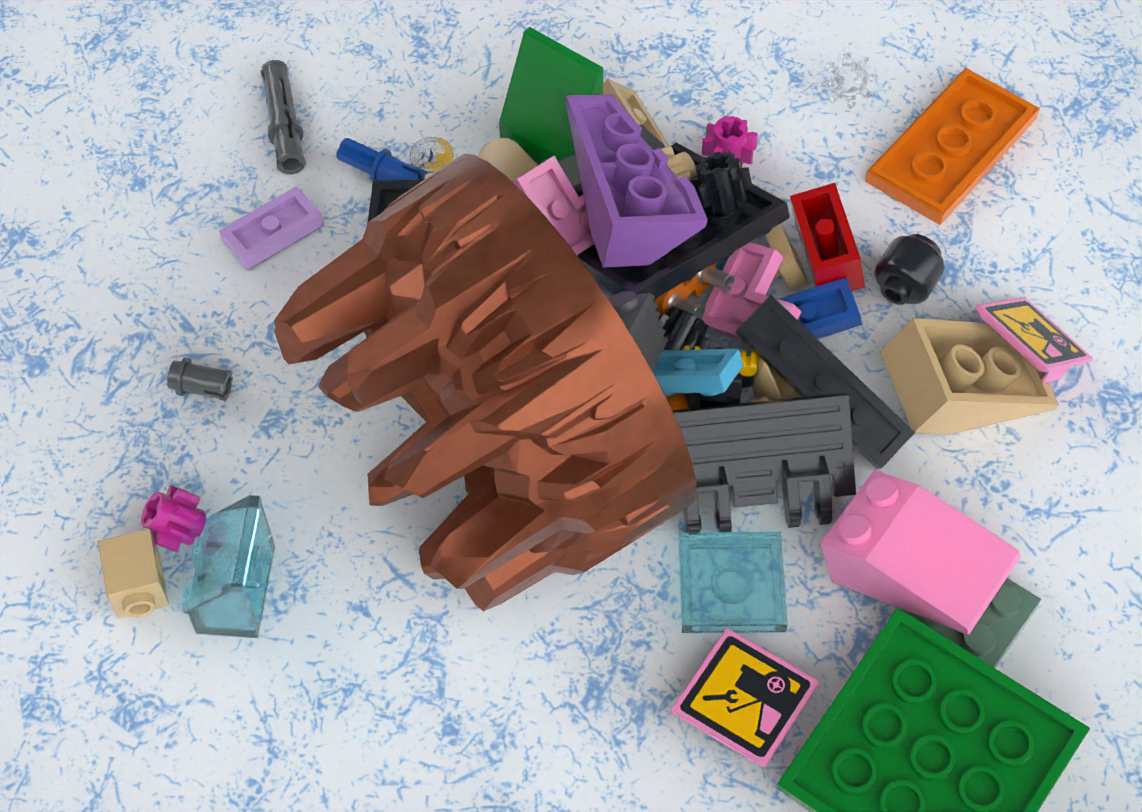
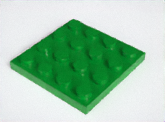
[777,607,1090,812]

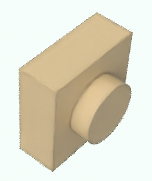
[766,225,809,291]

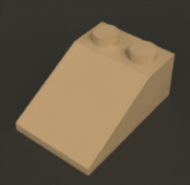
[880,318,1059,434]

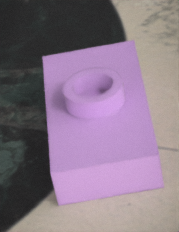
[219,186,324,270]

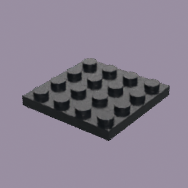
[577,142,790,302]

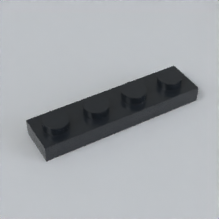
[734,295,915,470]

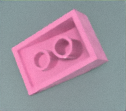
[820,470,1020,635]

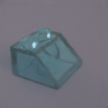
[182,495,275,638]

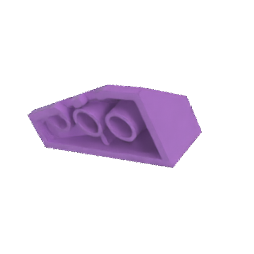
[565,94,708,268]

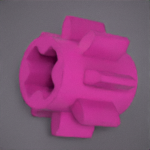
[701,116,758,166]
[141,485,206,552]

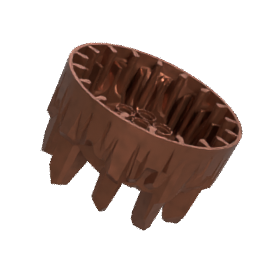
[274,153,696,612]

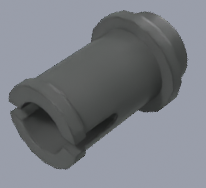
[167,357,233,401]

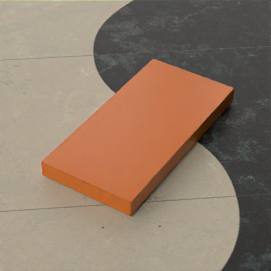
[865,68,1040,225]

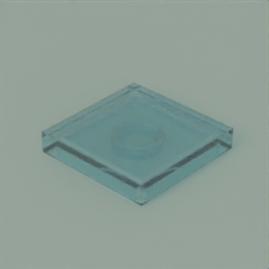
[678,532,788,633]

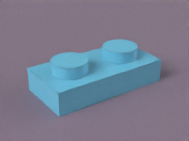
[653,349,743,396]

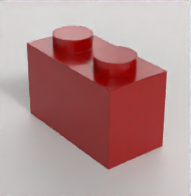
[790,183,865,291]

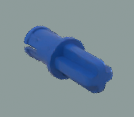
[336,138,425,182]

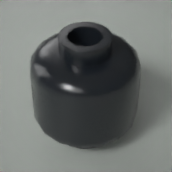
[874,234,945,305]

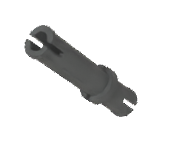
[260,60,306,174]

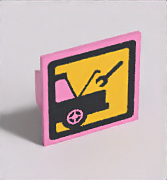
[975,297,1093,384]
[670,628,820,769]

